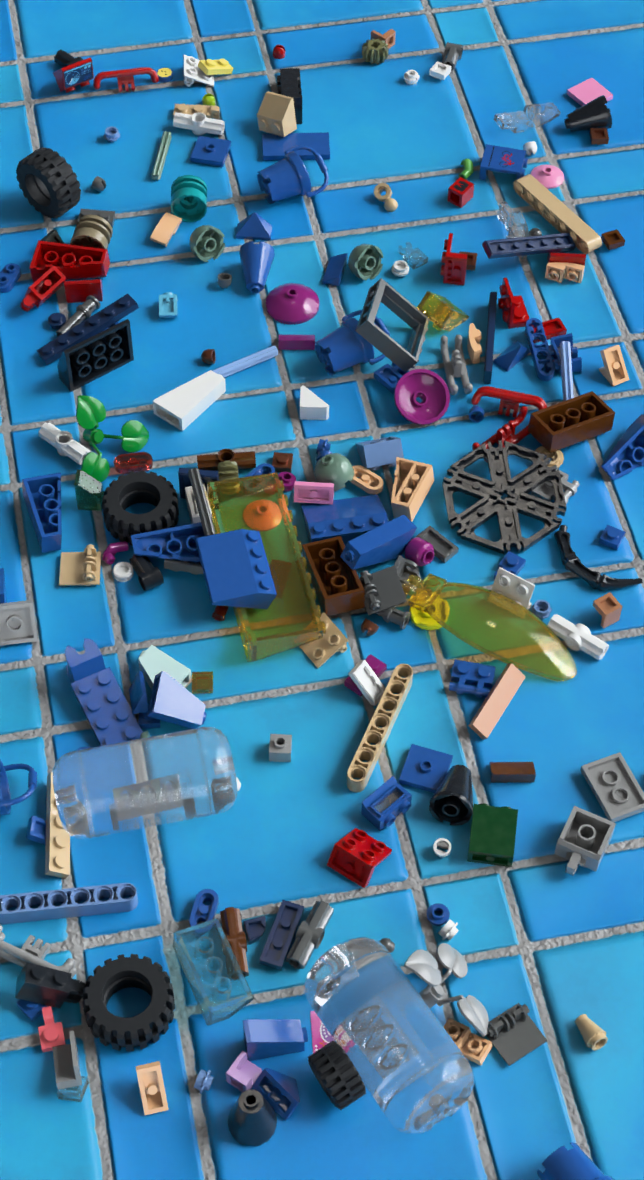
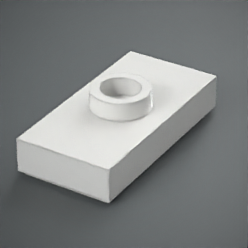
[348,660,386,705]

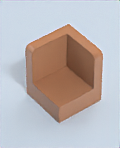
[370,29,396,49]
[593,592,622,629]

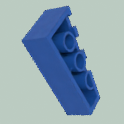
[22,473,62,553]

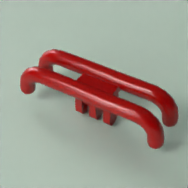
[93,67,159,92]
[471,386,547,418]
[472,406,530,462]

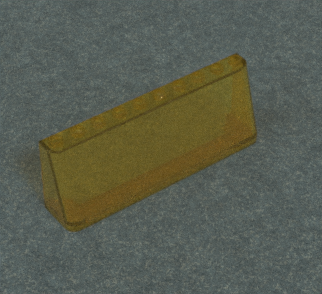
[207,472,326,662]

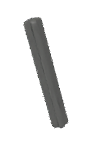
[188,468,215,536]

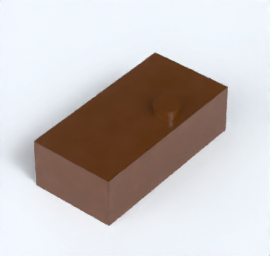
[528,391,615,453]
[302,536,365,616]

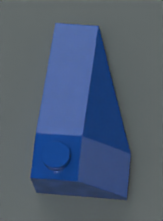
[601,414,644,480]
[131,522,205,562]

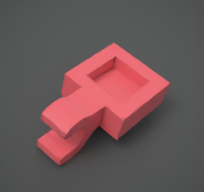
[38,1006,66,1053]

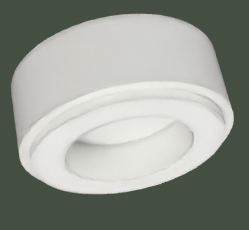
[113,562,134,582]

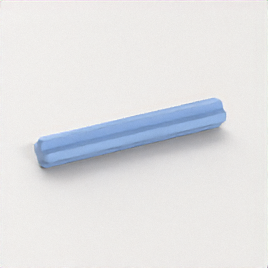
[560,341,574,402]
[212,346,278,377]

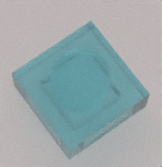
[57,1076,89,1102]

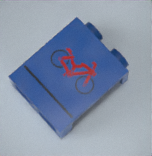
[479,144,528,180]

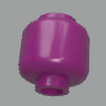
[405,537,434,567]

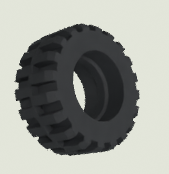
[16,148,81,218]
[102,470,179,546]
[82,954,175,1051]

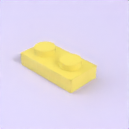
[198,59,234,75]

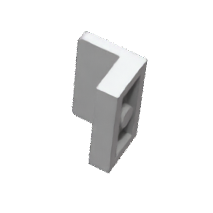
[53,1030,82,1090]

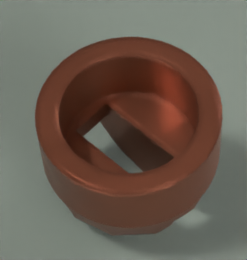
[201,349,216,364]
[361,618,379,636]

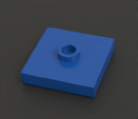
[190,136,231,167]
[399,744,453,793]

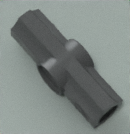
[286,901,334,970]

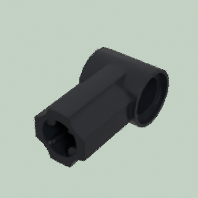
[54,50,83,67]
[129,554,164,591]

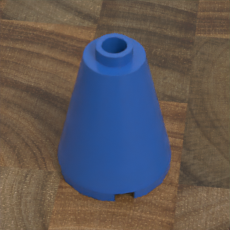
[239,241,275,293]

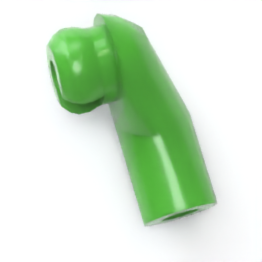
[459,158,474,180]

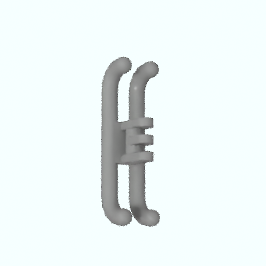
[440,334,473,395]
[0,924,77,978]

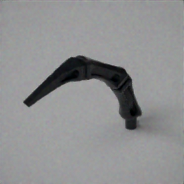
[554,525,643,591]

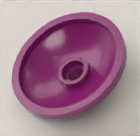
[266,283,319,324]
[394,369,450,425]

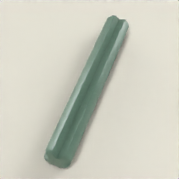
[151,131,172,181]

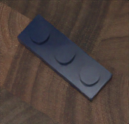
[259,900,304,970]

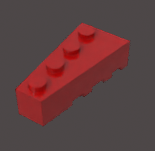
[29,240,110,282]

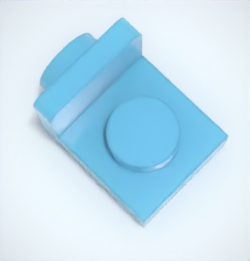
[159,292,178,318]

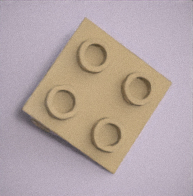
[59,544,101,586]
[294,613,349,668]

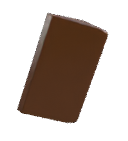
[490,762,536,783]

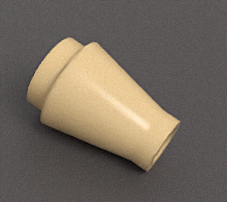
[575,1014,608,1051]

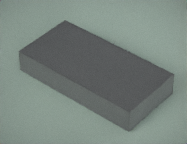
[416,526,459,563]

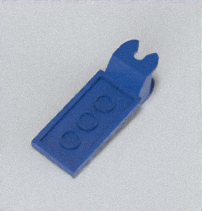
[65,638,143,756]

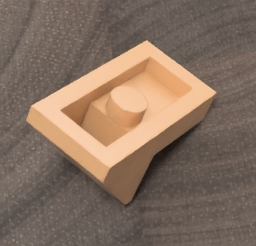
[599,345,629,386]
[135,1061,169,1115]

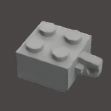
[555,806,616,876]

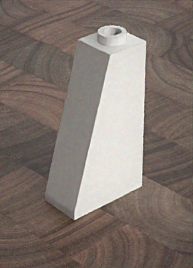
[153,370,226,431]

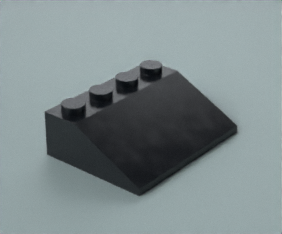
[57,319,134,392]

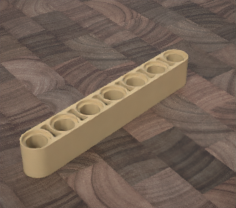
[513,174,602,254]
[347,663,413,793]

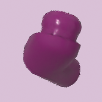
[102,541,128,565]

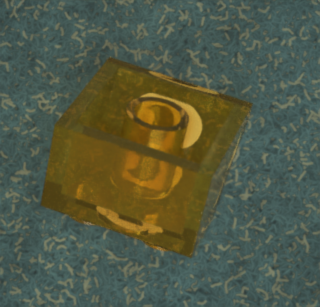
[417,291,470,332]

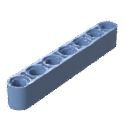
[0,883,138,925]

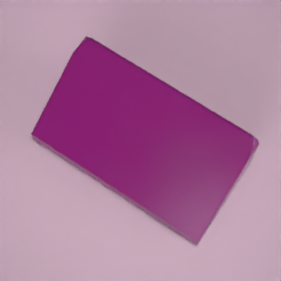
[278,335,315,350]

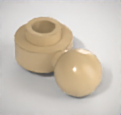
[374,183,398,212]

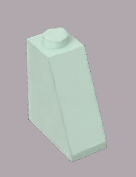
[138,645,192,690]

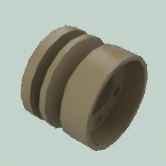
[70,214,113,249]

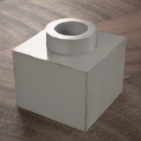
[269,734,292,762]

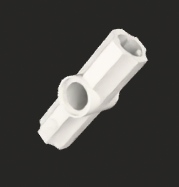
[173,112,225,135]
[38,422,91,465]
[547,614,609,660]

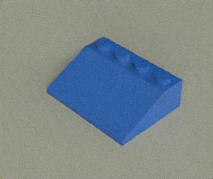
[301,494,389,546]
[195,529,277,609]

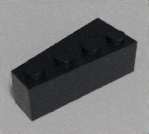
[277,68,302,124]

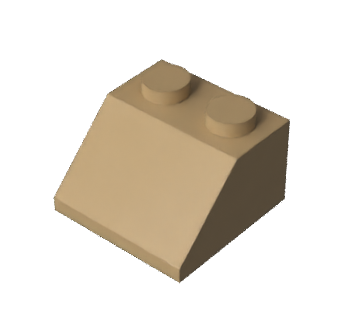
[257,91,297,137]

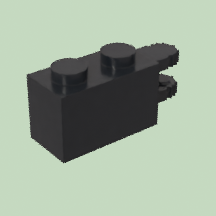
[15,962,87,1009]

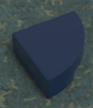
[243,916,266,945]

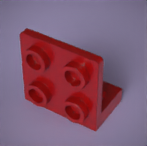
[441,233,468,285]
[498,277,530,329]
[327,828,392,888]

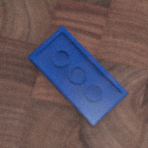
[262,132,330,161]

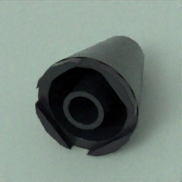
[564,95,612,131]
[429,765,473,826]
[228,1089,277,1146]

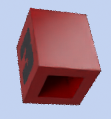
[447,177,474,208]

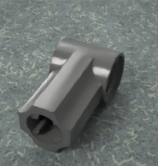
[442,42,463,71]

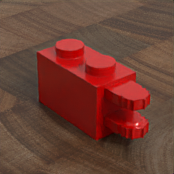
[20,265,67,312]

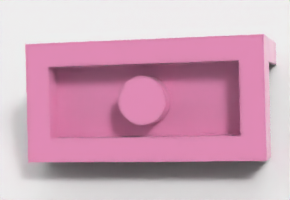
[294,481,334,505]

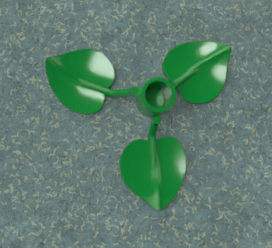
[76,395,149,487]

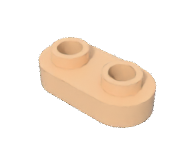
[351,465,383,495]

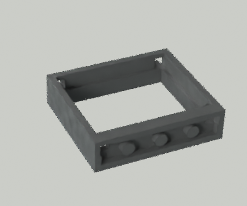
[355,278,430,372]

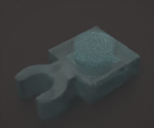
[398,242,428,270]

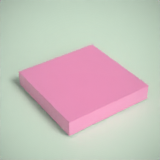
[567,78,613,106]

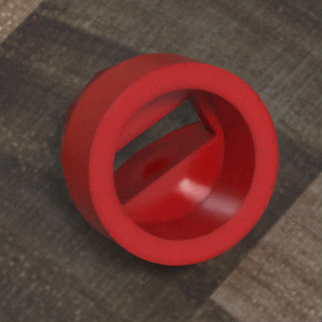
[273,45,286,59]

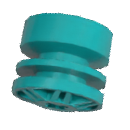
[171,175,207,222]

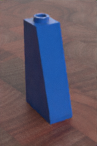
[340,515,417,570]

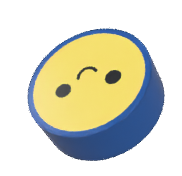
[157,67,173,82]

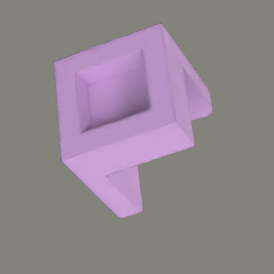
[226,1051,262,1092]

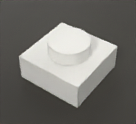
[429,61,451,80]

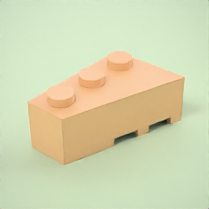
[391,457,434,522]

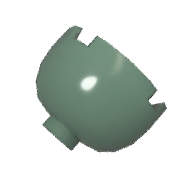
[189,225,225,262]
[348,244,384,280]
[314,453,355,491]

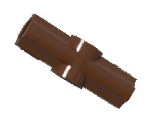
[197,449,256,471]
[220,907,249,980]

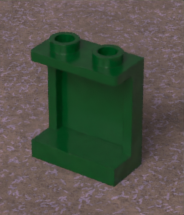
[467,803,518,867]

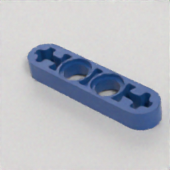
[525,318,555,381]

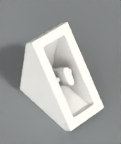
[300,385,329,420]

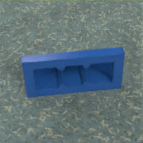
[236,212,272,240]
[493,341,531,372]
[252,1068,300,1121]

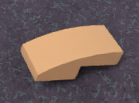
[150,212,182,247]
[545,262,585,283]
[467,323,482,364]
[437,1018,493,1066]

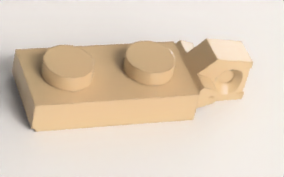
[173,104,220,119]

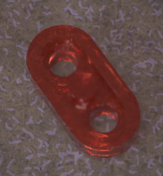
[114,452,153,474]

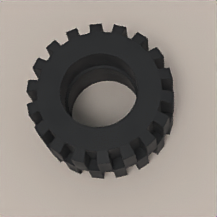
[308,1041,366,1110]

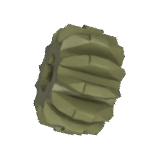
[362,38,389,64]
[218,460,239,493]

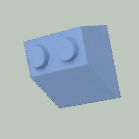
[355,436,404,471]

